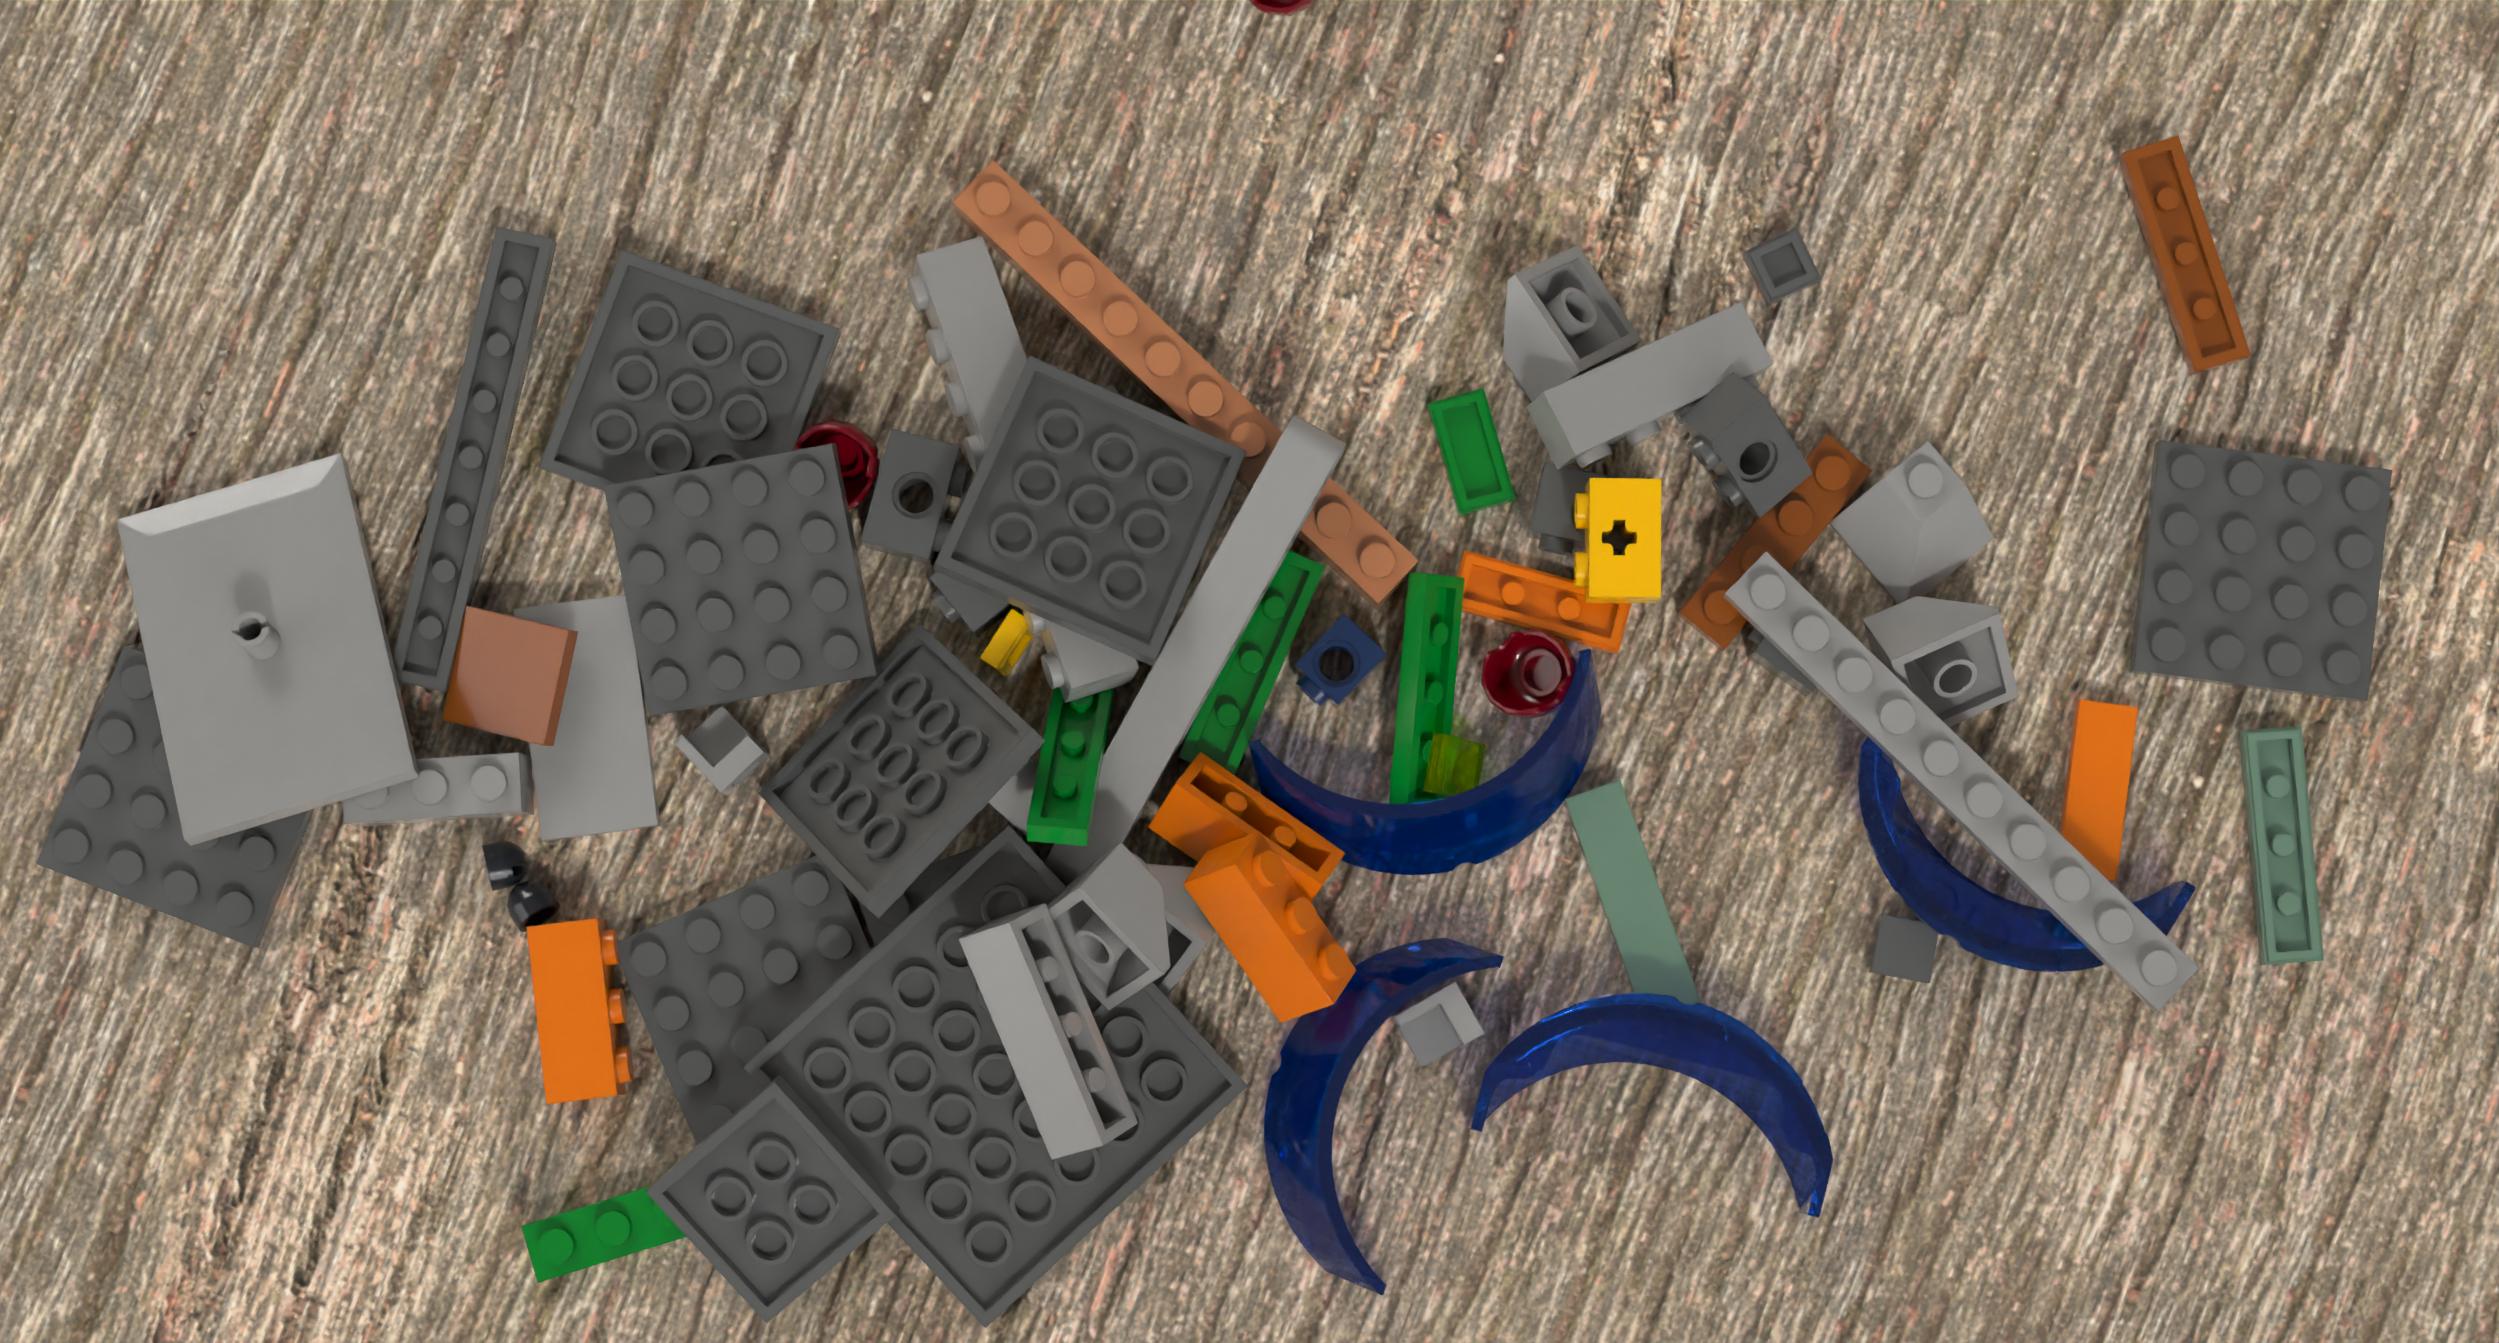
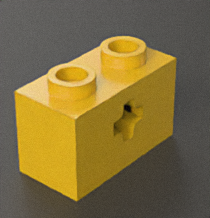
[1574,478,1661,603]

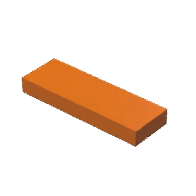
[1457,550,1632,655]
[2059,699,2138,882]

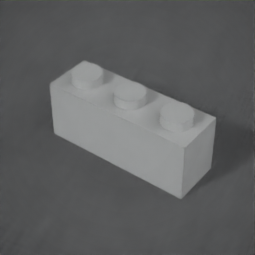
[343,752,534,827]

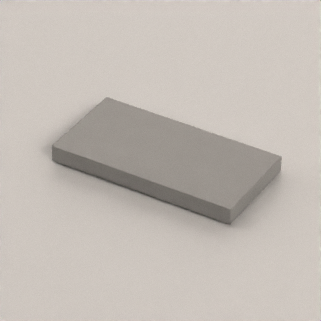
[514,594,661,842]

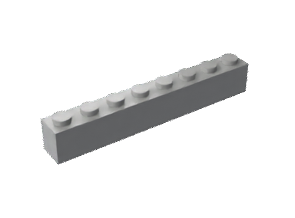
[907,236,1139,703]

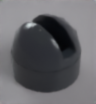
[482,841,528,891]
[507,881,560,932]

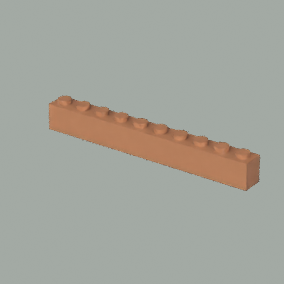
[953,160,1419,610]

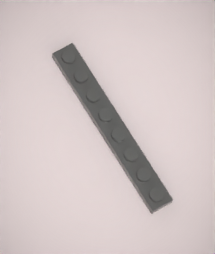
[393,227,557,693]

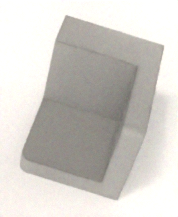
[673,707,770,796]
[1392,982,1485,1066]

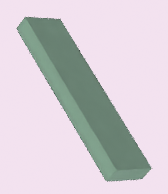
[2238,726,2324,965]
[1564,779,1701,1021]

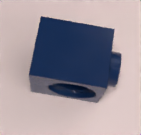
[1295,614,1386,709]

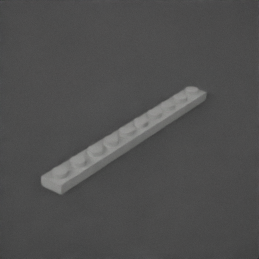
[1723,552,2199,1011]

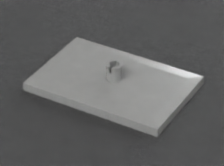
[117,453,420,846]

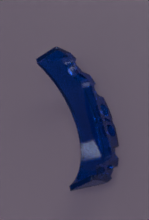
[1248,648,1602,875]
[1858,735,2196,972]
[1264,938,1504,1295]
[1467,993,1833,1218]

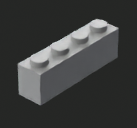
[1526,302,1773,470]
[959,903,1138,1160]

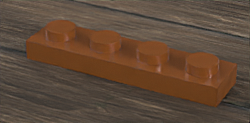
[2118,136,2251,376]
[1678,434,1872,651]

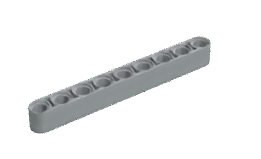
[1044,415,1347,886]

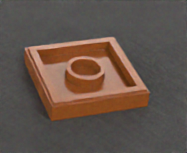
[442,606,578,746]

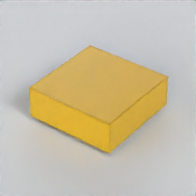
[980,609,1035,676]

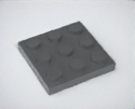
[646,1075,900,1323]

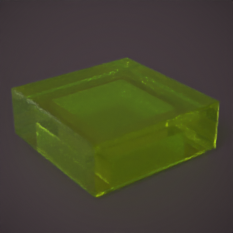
[1423,733,1486,802]

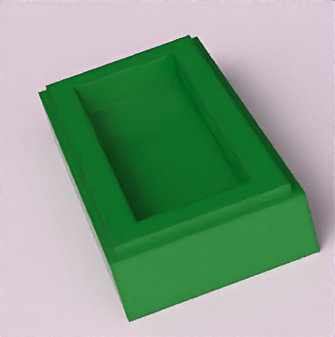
[1427,388,1516,517]

